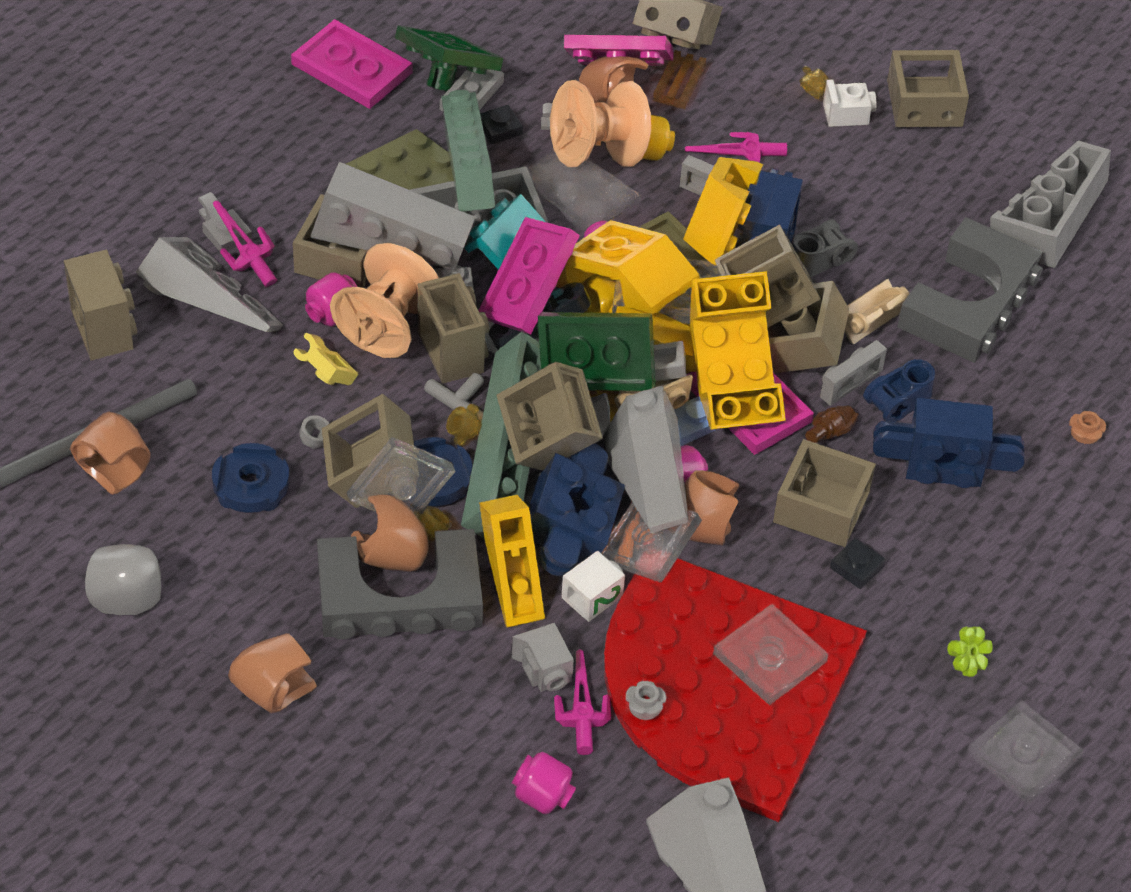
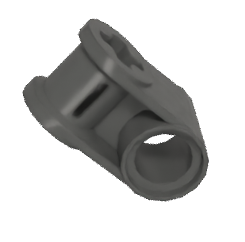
[792,220,858,277]

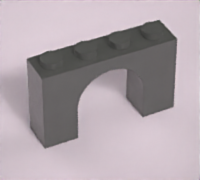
[897,217,1043,363]
[317,529,483,639]

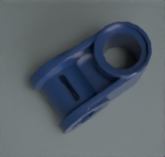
[863,359,935,422]

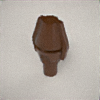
[805,405,858,443]

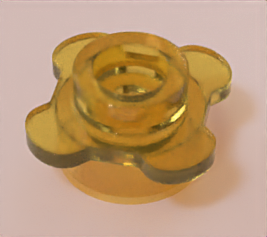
[799,66,829,100]
[446,404,482,447]
[413,506,452,541]

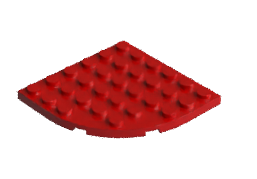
[604,548,867,822]

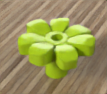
[947,626,993,677]

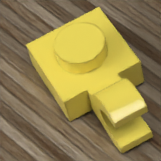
[293,333,358,385]

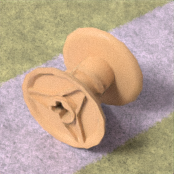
[550,80,651,167]
[330,243,439,358]

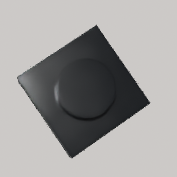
[480,105,523,144]
[830,538,886,590]

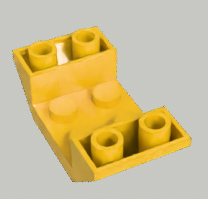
[683,157,763,266]
[556,220,700,314]
[690,271,786,430]

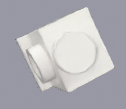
[823,80,876,127]

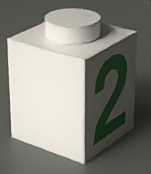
[562,551,625,622]

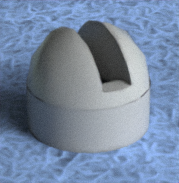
[299,416,330,449]

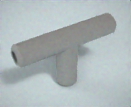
[424,373,484,427]

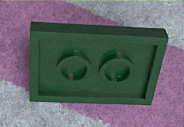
[395,25,503,91]
[538,312,656,391]

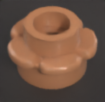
[1069,411,1106,444]

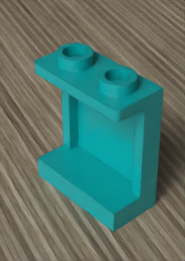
[464,194,546,270]

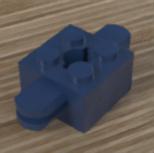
[735,168,803,248]
[873,398,1025,488]
[529,444,625,576]

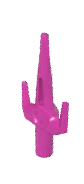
[685,132,787,163]
[213,200,277,288]
[554,649,611,755]

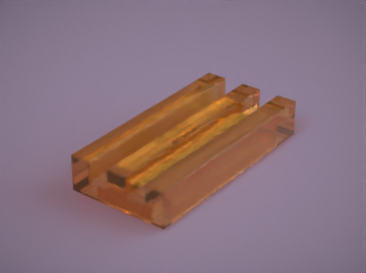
[653,50,707,110]

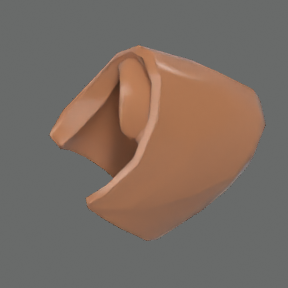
[579,56,648,103]
[70,411,150,495]
[668,470,739,545]
[351,495,429,572]
[228,633,317,713]

